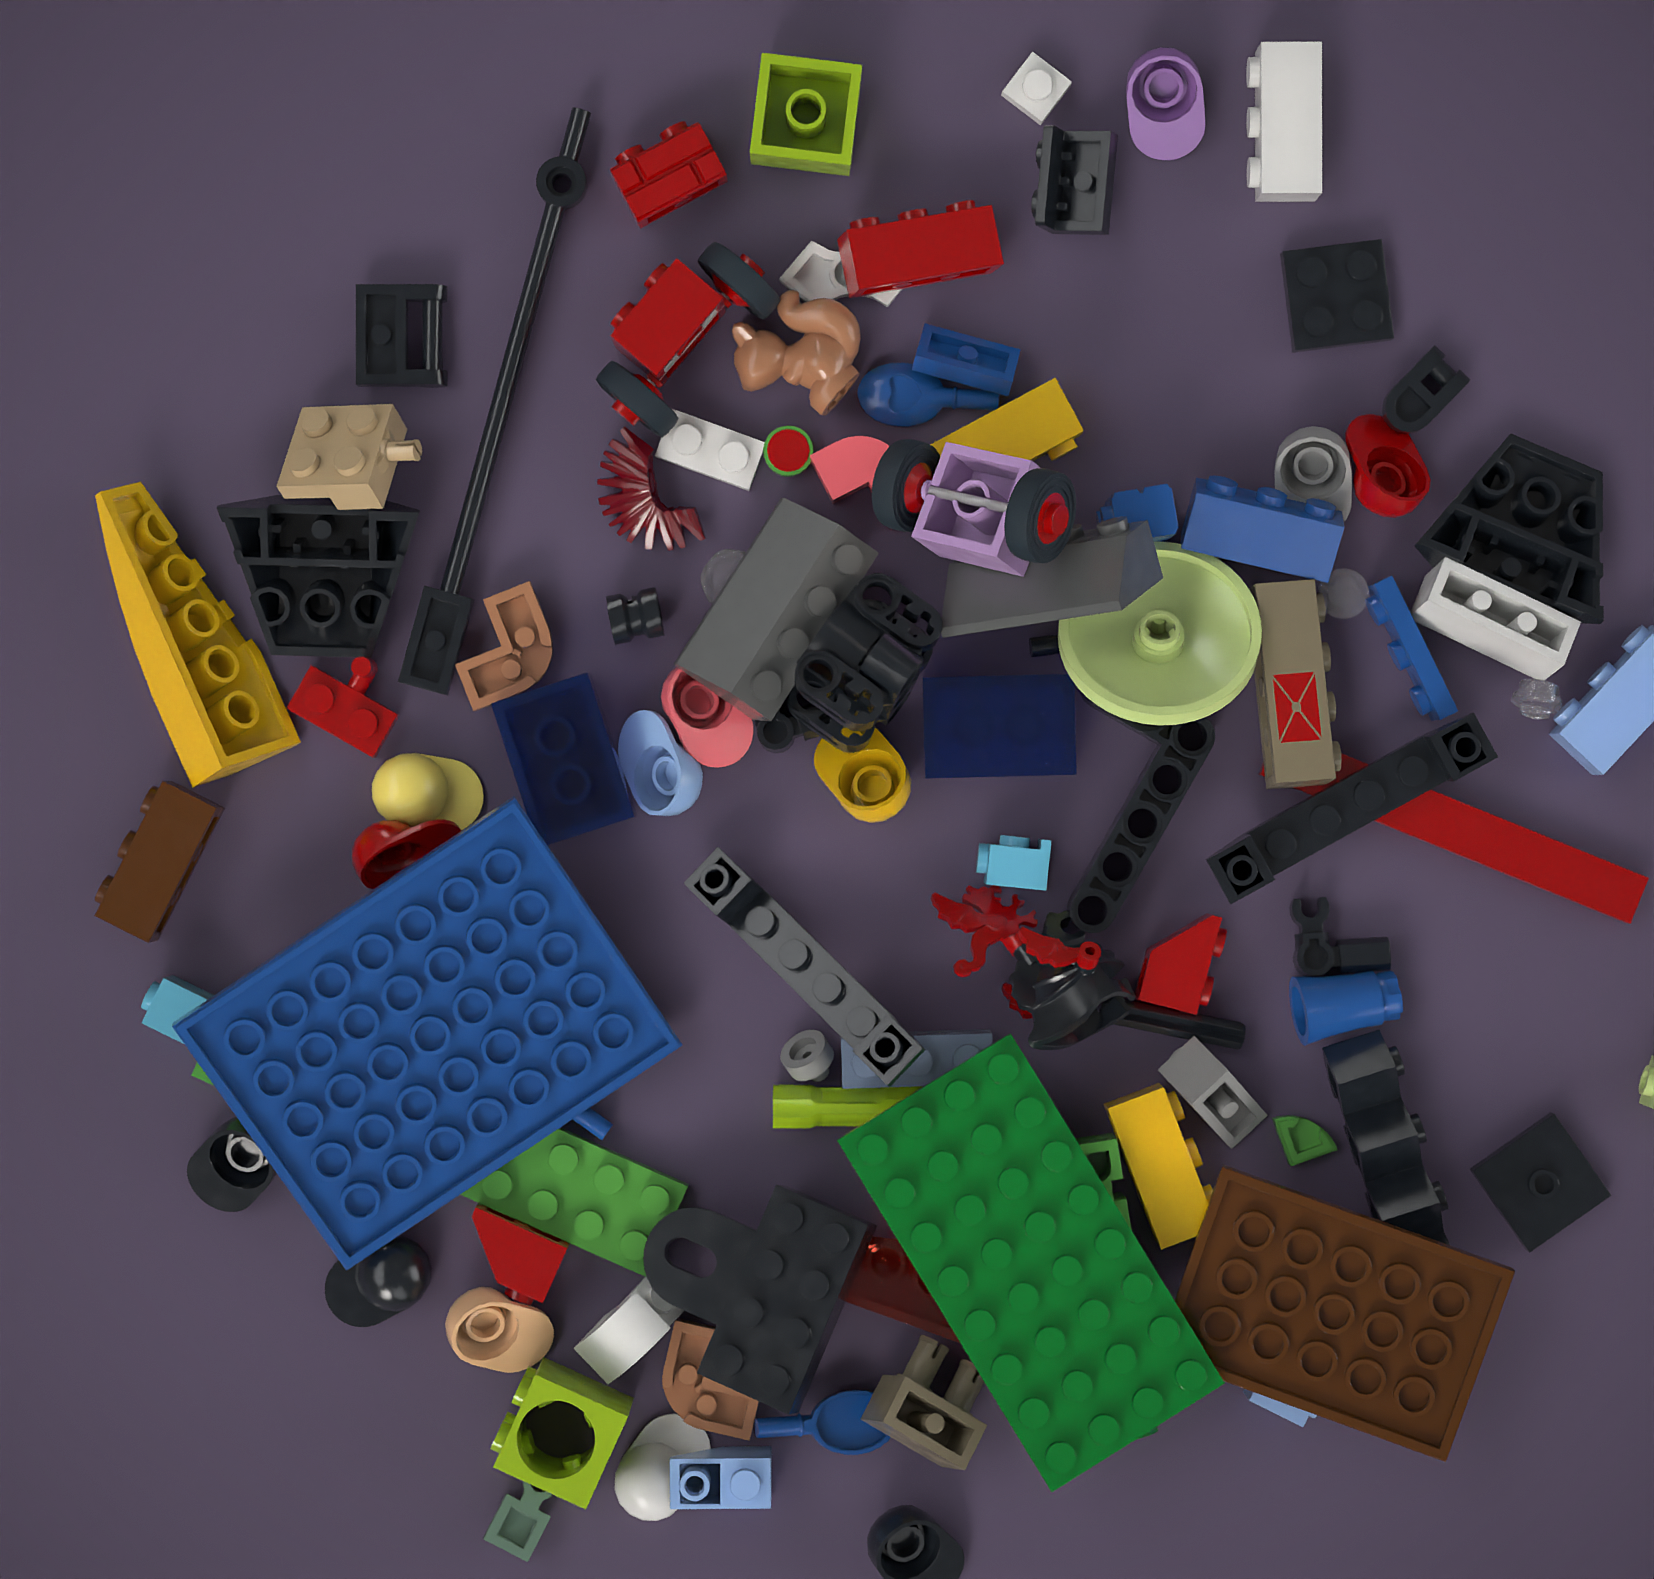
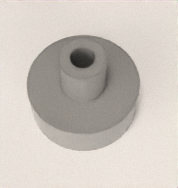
[780,1030,834,1082]

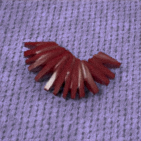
[597,426,706,551]

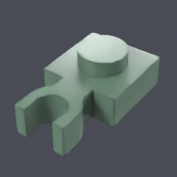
[483,1481,552,1562]

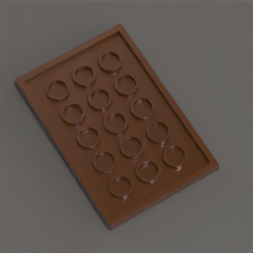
[1174,1164,1515,1462]

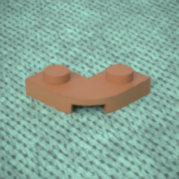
[455,581,553,711]
[662,1318,759,1441]

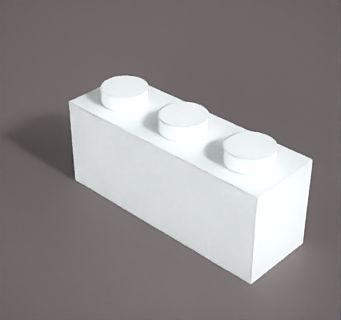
[1246,42,1322,202]
[1410,557,1581,682]

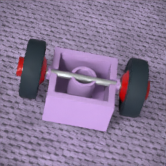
[872,439,1076,577]

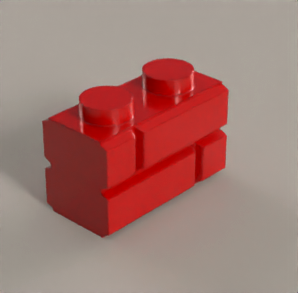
[610,121,728,229]

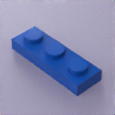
[1365,576,1458,721]

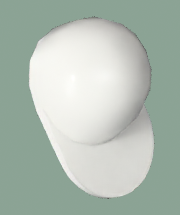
[615,1413,711,1521]

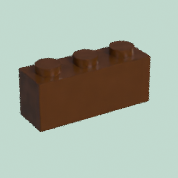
[94,781,225,943]

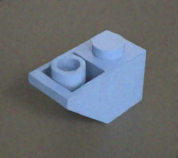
[670,1446,772,1509]

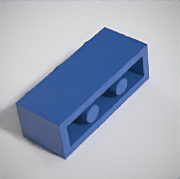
[1181,475,1344,583]

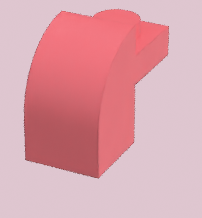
[810,436,892,530]

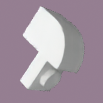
[574,1277,684,1384]

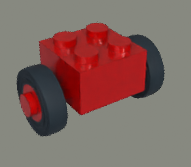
[595,241,781,438]

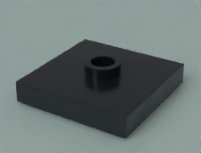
[1470,1112,1612,1253]

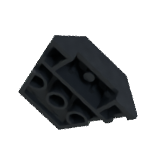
[1415,434,1604,624]
[217,495,420,658]

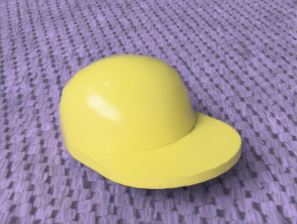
[372,753,484,831]

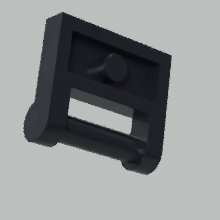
[356,284,448,388]

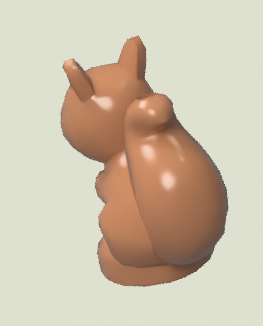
[732,290,861,416]

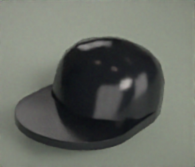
[187,1117,277,1212]
[325,1236,432,1327]
[867,1505,964,1579]

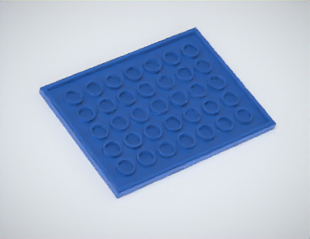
[172,796,682,1271]

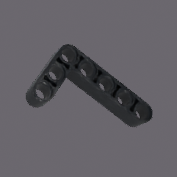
[1067,691,1215,933]

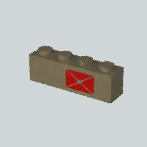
[1249,579,1342,790]

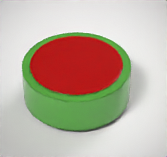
[763,426,813,477]

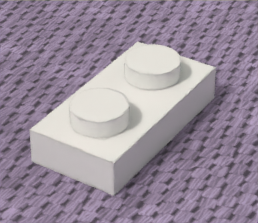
[655,409,765,491]

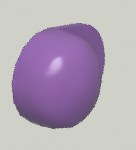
[1126,47,1205,160]

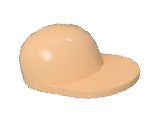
[445,1287,554,1373]

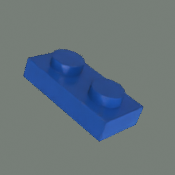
[912,323,1021,396]

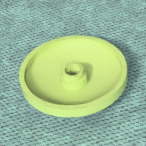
[1058,541,1262,725]

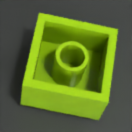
[750,53,862,176]

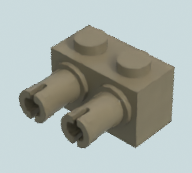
[861,1335,987,1470]

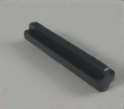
[1099,996,1246,1049]

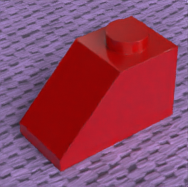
[471,1203,570,1305]

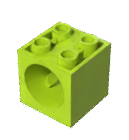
[490,1357,634,1509]

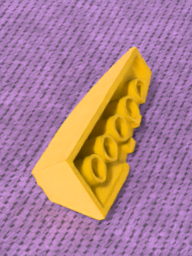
[95,482,301,788]

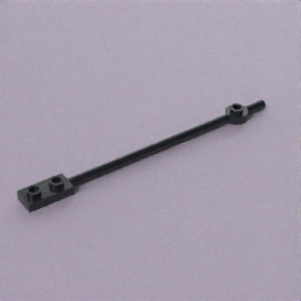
[398,107,591,696]

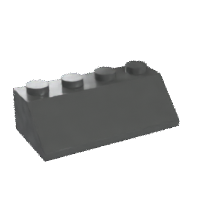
[674,498,879,721]
[941,516,1163,638]

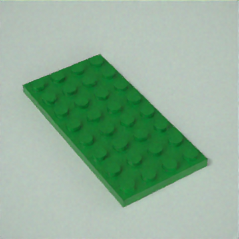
[837,1033,1225,1492]

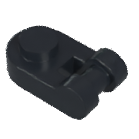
[1382,345,1470,434]

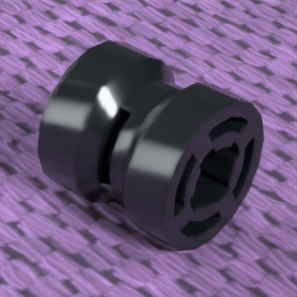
[606,587,665,645]

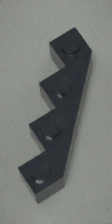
[1322,1030,1460,1249]

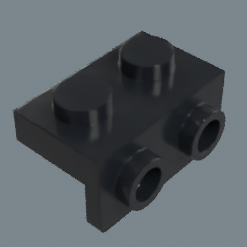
[1031,125,1118,235]

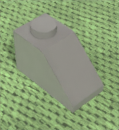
[1158,1036,1268,1149]

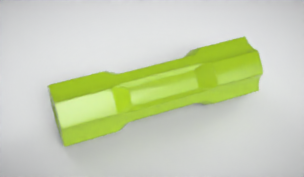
[773,1084,923,1128]

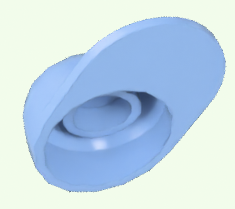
[618,710,703,816]

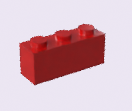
[837,200,1004,298]

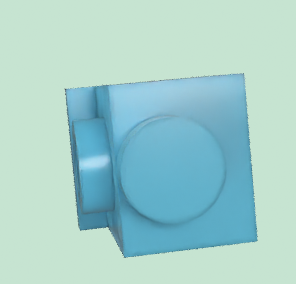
[976,835,1051,891]

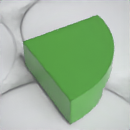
[1272,1115,1337,1166]

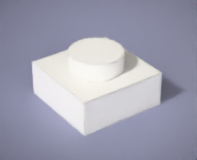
[1001,52,1072,125]

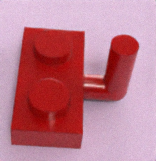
[286,657,400,758]

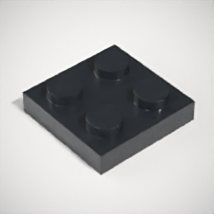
[1280,239,1394,353]

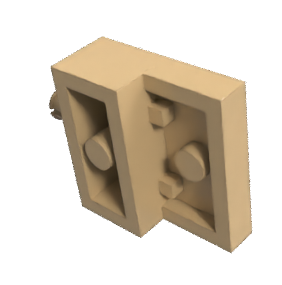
[276,404,422,510]

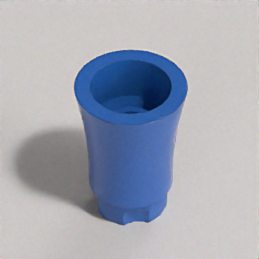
[1289,971,1403,1046]

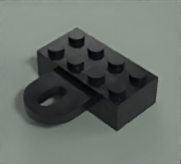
[643,1184,877,1415]

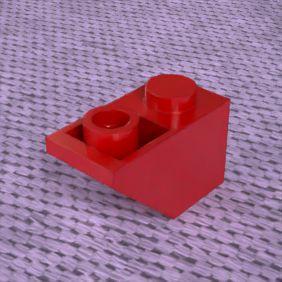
[1134,913,1227,1015]

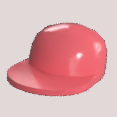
[661,667,753,768]

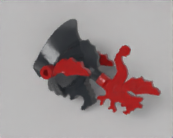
[931,885,1135,1050]

